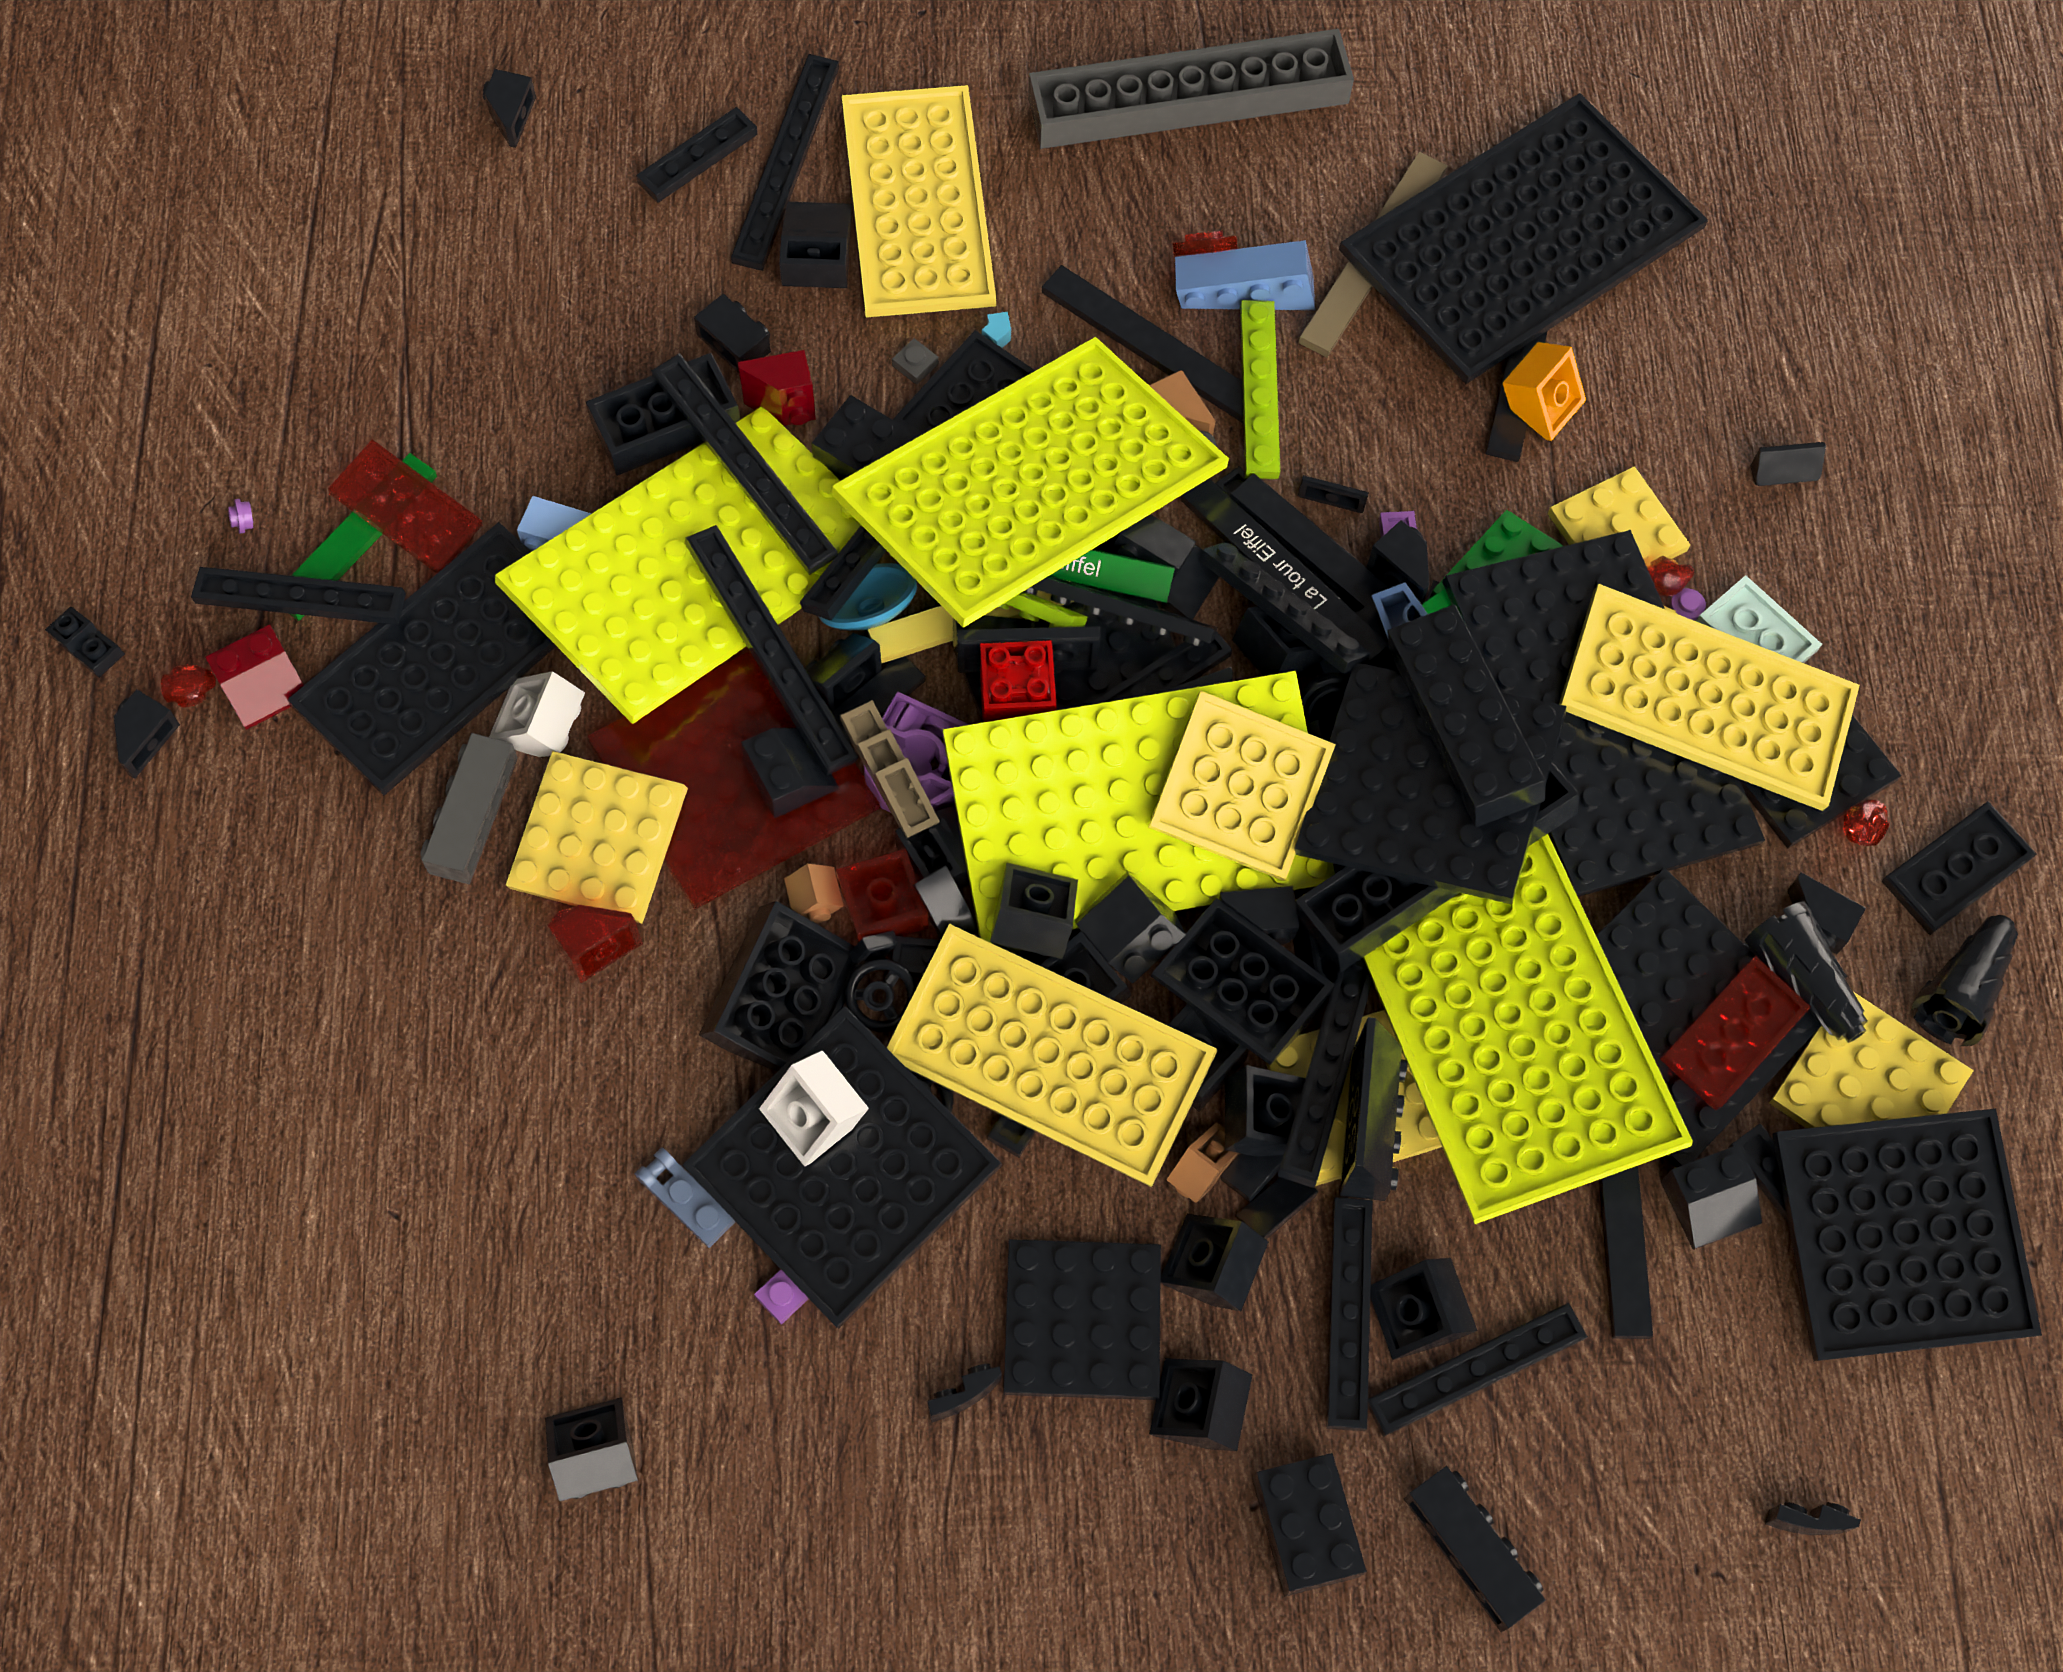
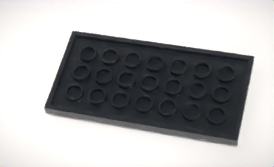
[287,522,556,796]

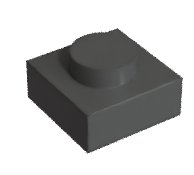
[892,338,939,385]

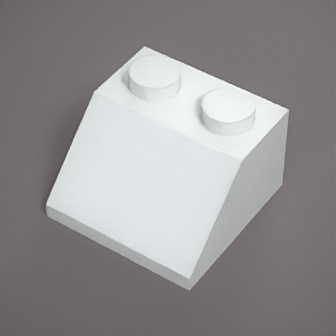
[489,671,585,757]
[759,1051,869,1166]

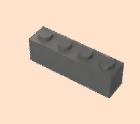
[421,733,518,885]

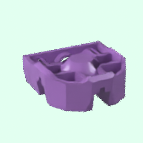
[864,692,969,813]

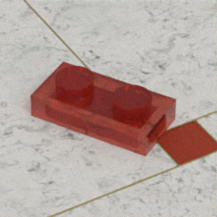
[1172,230,1238,256]

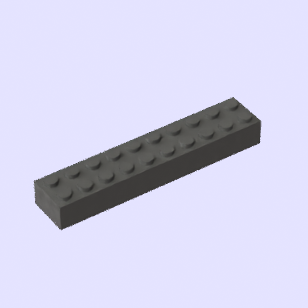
[1028,29,1354,149]

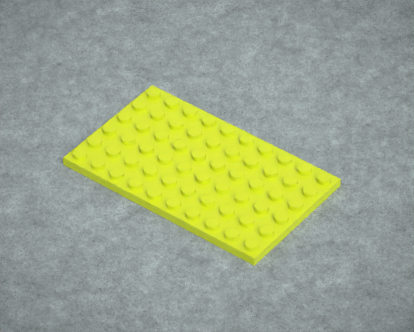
[832,337,1229,628]
[495,407,861,724]
[942,671,1335,944]
[1363,834,1693,1224]

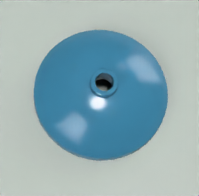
[818,563,917,631]

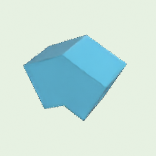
[982,312,1011,348]

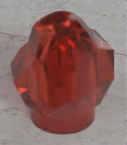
[1647,556,1694,596]
[161,664,216,708]
[1843,799,1890,846]

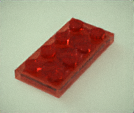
[328,439,483,574]
[1660,956,1811,1111]

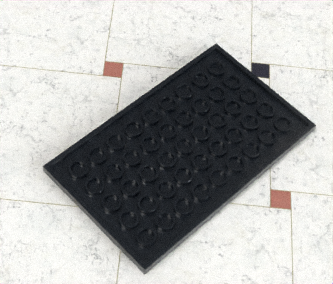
[1339,93,1708,384]
[1442,530,1765,897]

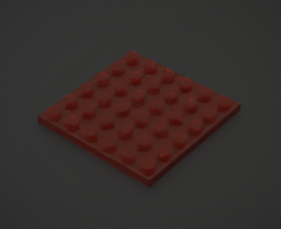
[588,651,881,910]

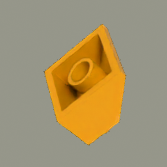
[1503,342,1586,441]

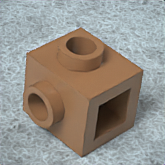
[784,863,844,923]

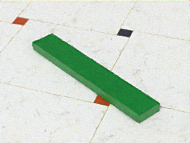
[288,453,437,621]

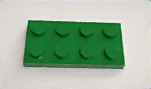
[1430,509,1563,598]

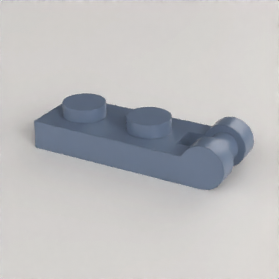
[634,1147,735,1248]

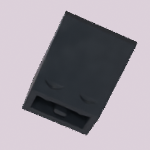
[779,202,852,288]
[895,805,969,890]

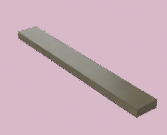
[1299,152,1447,358]

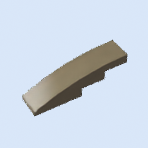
[840,700,940,838]

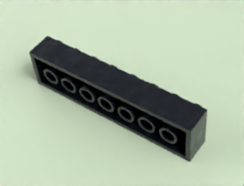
[1295,763,1579,972]

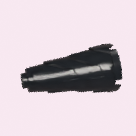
[1744,902,1868,1043]
[1911,915,2018,1046]

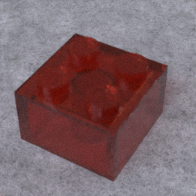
[836,848,928,944]

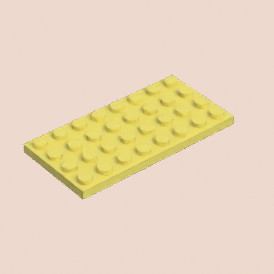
[842,85,996,318]
[1559,584,1860,811]
[887,924,1217,1187]

